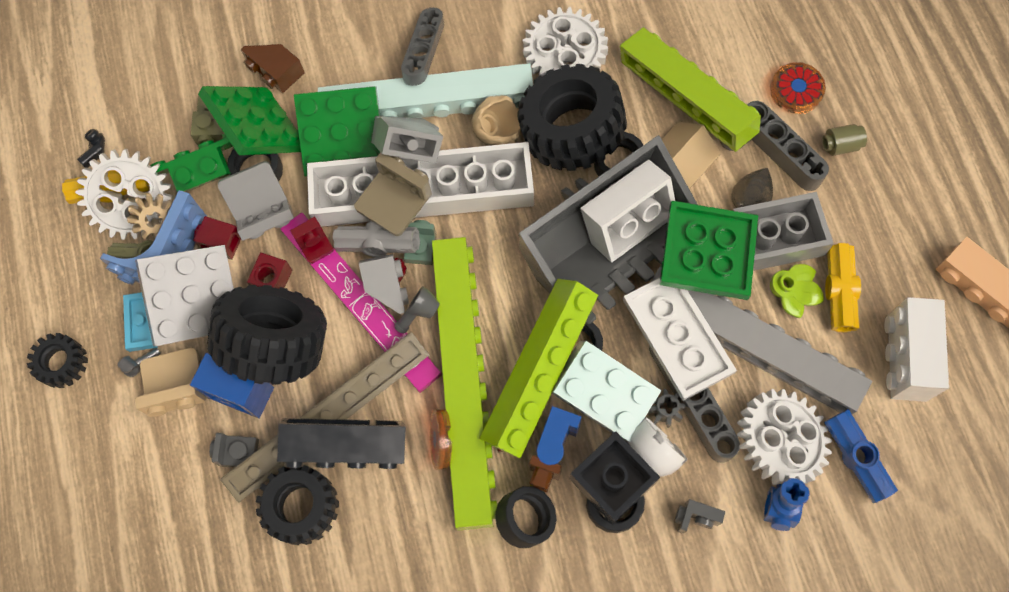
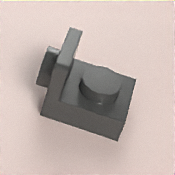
[209,433,259,467]
[675,499,726,534]

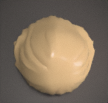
[471,95,522,145]

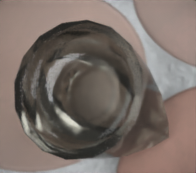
[731,168,773,208]

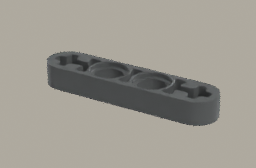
[401,7,444,86]

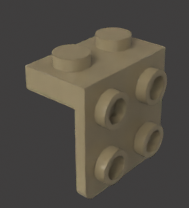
[354,152,432,236]

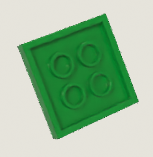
[198,86,301,155]
[294,86,380,177]
[660,201,758,300]

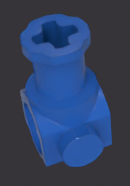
[764,478,810,531]

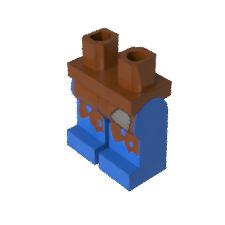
[529,406,581,493]

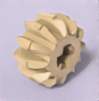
[127,192,172,240]

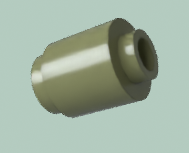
[822,124,867,156]

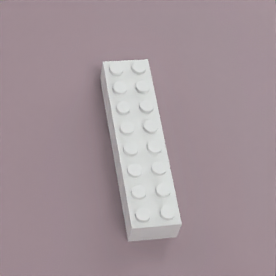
[307,142,534,227]

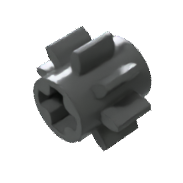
[648,389,686,428]

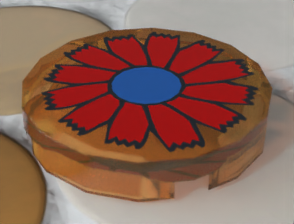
[770,62,826,114]
[430,409,452,470]

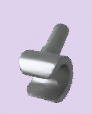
[117,348,161,377]

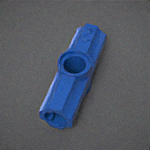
[824,409,898,503]

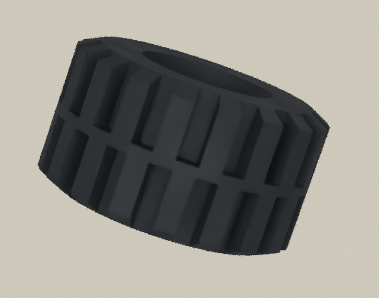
[256,465,339,545]

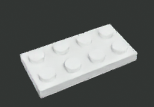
[623,278,737,401]

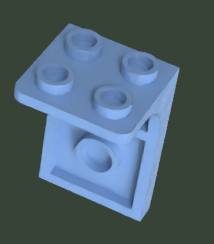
[100,190,207,285]

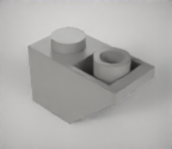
[359,254,409,314]

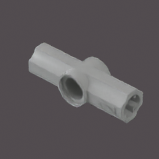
[332,222,420,257]

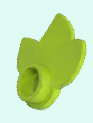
[770,264,824,318]

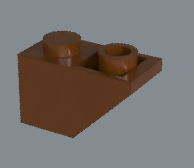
[240,44,305,93]

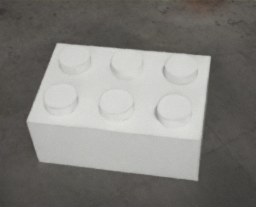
[580,159,675,263]
[884,297,949,402]

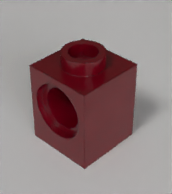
[193,216,241,260]
[247,252,292,288]

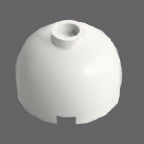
[627,418,688,477]

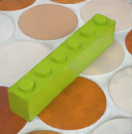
[620,27,761,152]
[479,279,598,458]

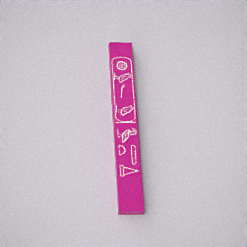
[280,212,442,393]

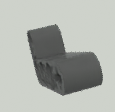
[721,101,829,191]

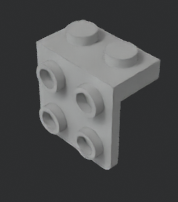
[218,161,294,241]

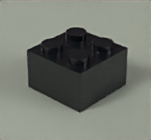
[570,431,660,525]

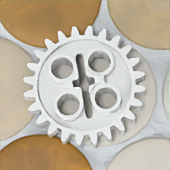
[523,7,608,77]
[76,149,172,240]
[737,389,832,485]

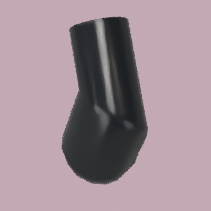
[77,129,105,168]

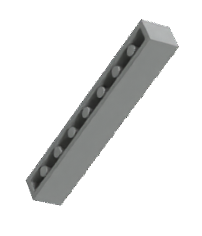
[651,266,872,415]

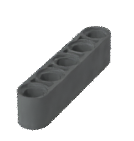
[649,345,740,463]

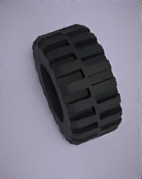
[517,64,627,171]
[207,285,327,385]

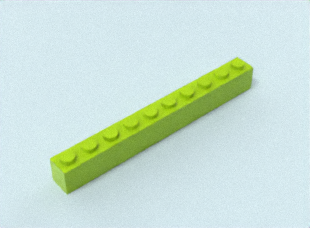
[432,237,497,531]

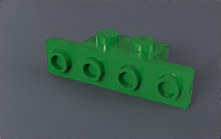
[150,134,233,193]

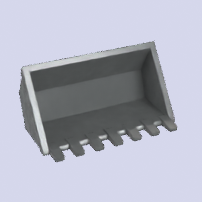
[518,135,698,324]

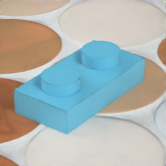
[123,292,158,352]

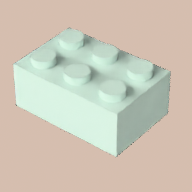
[552,341,661,442]

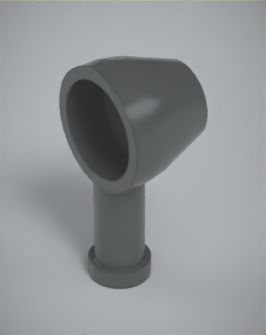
[394,286,440,333]

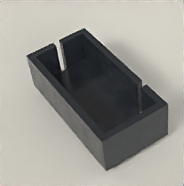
[277,418,406,469]

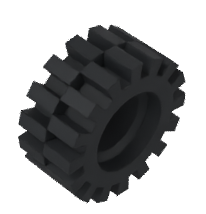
[27,333,88,388]

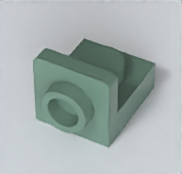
[404,220,436,265]

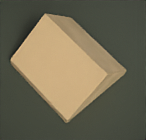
[662,122,721,189]

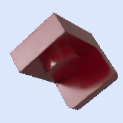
[290,216,334,264]

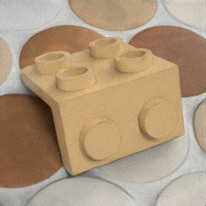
[135,348,206,417]

